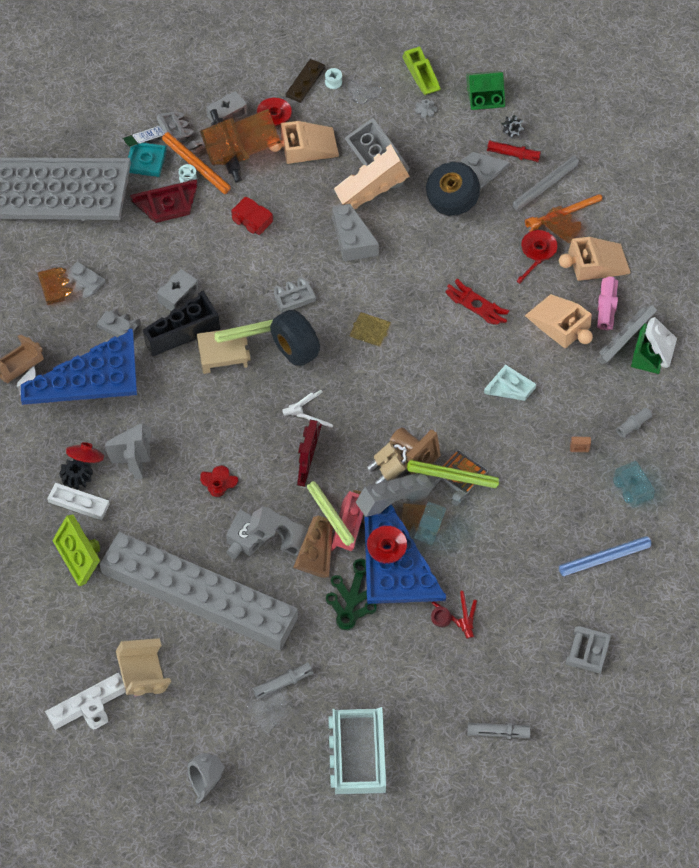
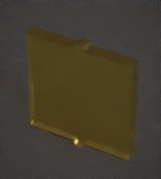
[349,312,391,347]

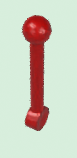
[517,260,542,284]

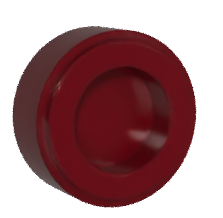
[431,606,452,628]

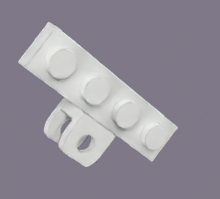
[45,673,126,730]

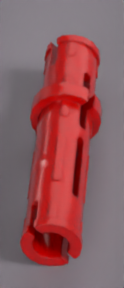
[487,140,541,162]

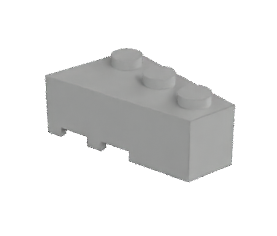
[332,204,379,261]

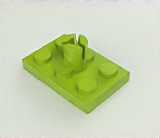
[52,514,100,586]

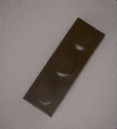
[286,59,325,103]

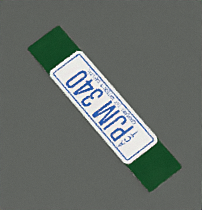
[122,126,164,147]

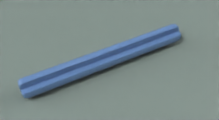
[559,536,651,576]

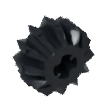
[59,459,93,490]

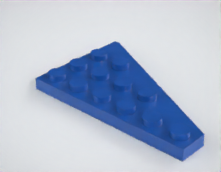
[21,329,137,405]
[364,504,446,604]

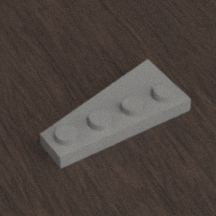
[597,305,657,364]

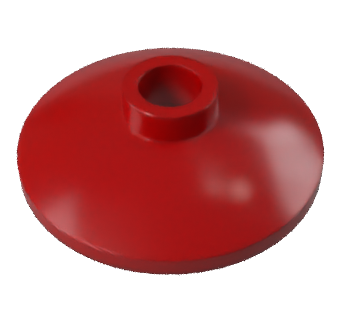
[257,97,292,126]
[521,230,558,261]
[66,442,104,463]
[367,526,407,563]

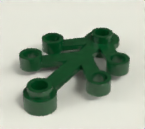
[326,558,377,630]

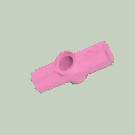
[597,277,618,330]

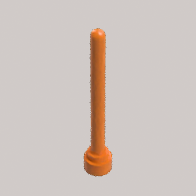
[525,194,603,232]

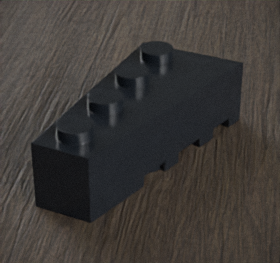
[143,291,221,357]

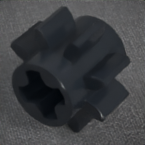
[501,115,524,138]

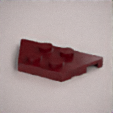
[130,179,198,223]
[297,419,322,487]

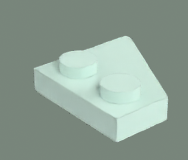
[484,365,536,401]

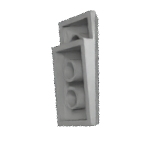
[345,118,410,188]

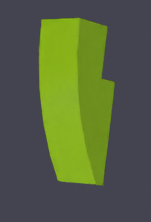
[402,46,441,95]

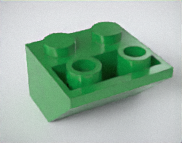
[466,71,505,110]

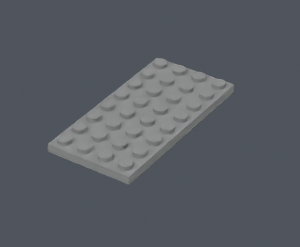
[0,158,131,220]

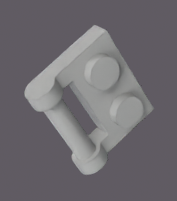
[565,626,611,674]

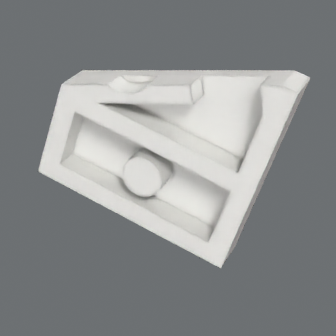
[645,317,677,368]

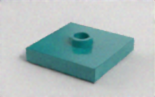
[128,143,167,177]

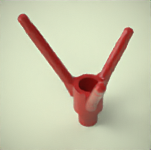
[432,590,477,639]

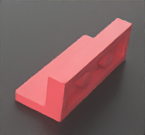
[331,491,363,551]

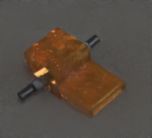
[200,109,281,183]

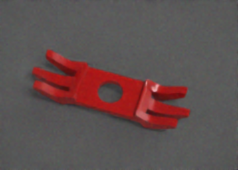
[445,279,509,325]

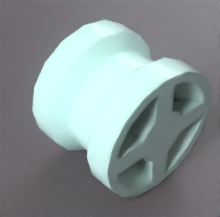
[325,68,342,89]
[179,164,197,183]

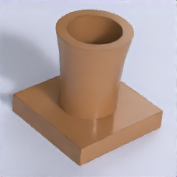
[389,427,441,475]

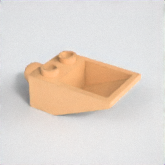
[268,121,339,164]
[559,237,631,281]
[525,294,593,349]

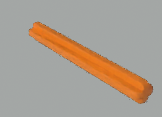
[162,132,231,194]

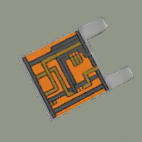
[428,450,489,506]

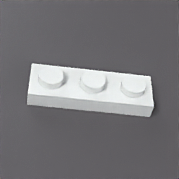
[47,483,110,520]

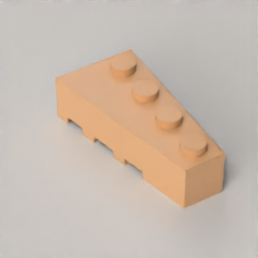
[334,144,410,210]

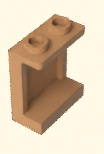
[0,335,44,383]

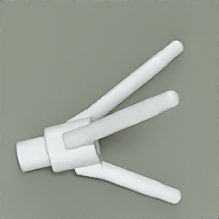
[282,390,333,427]

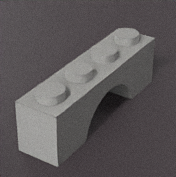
[356,473,434,517]

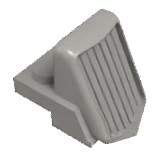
[105,424,151,479]

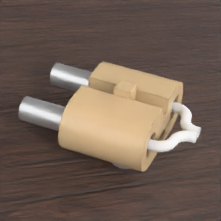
[367,441,408,484]

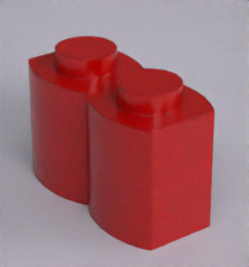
[231,197,273,235]

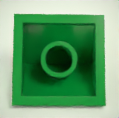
[631,323,663,374]

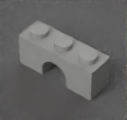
[247,506,308,557]

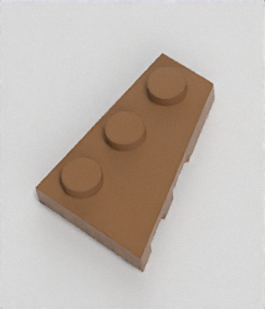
[293,515,333,578]

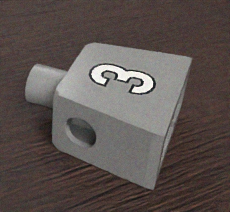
[226,509,268,559]

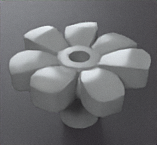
[415,99,437,118]

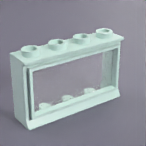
[328,707,386,794]

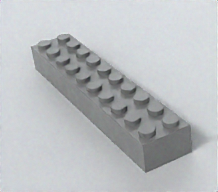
[100,532,298,651]

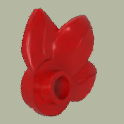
[200,465,238,497]

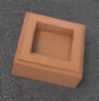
[570,437,591,452]

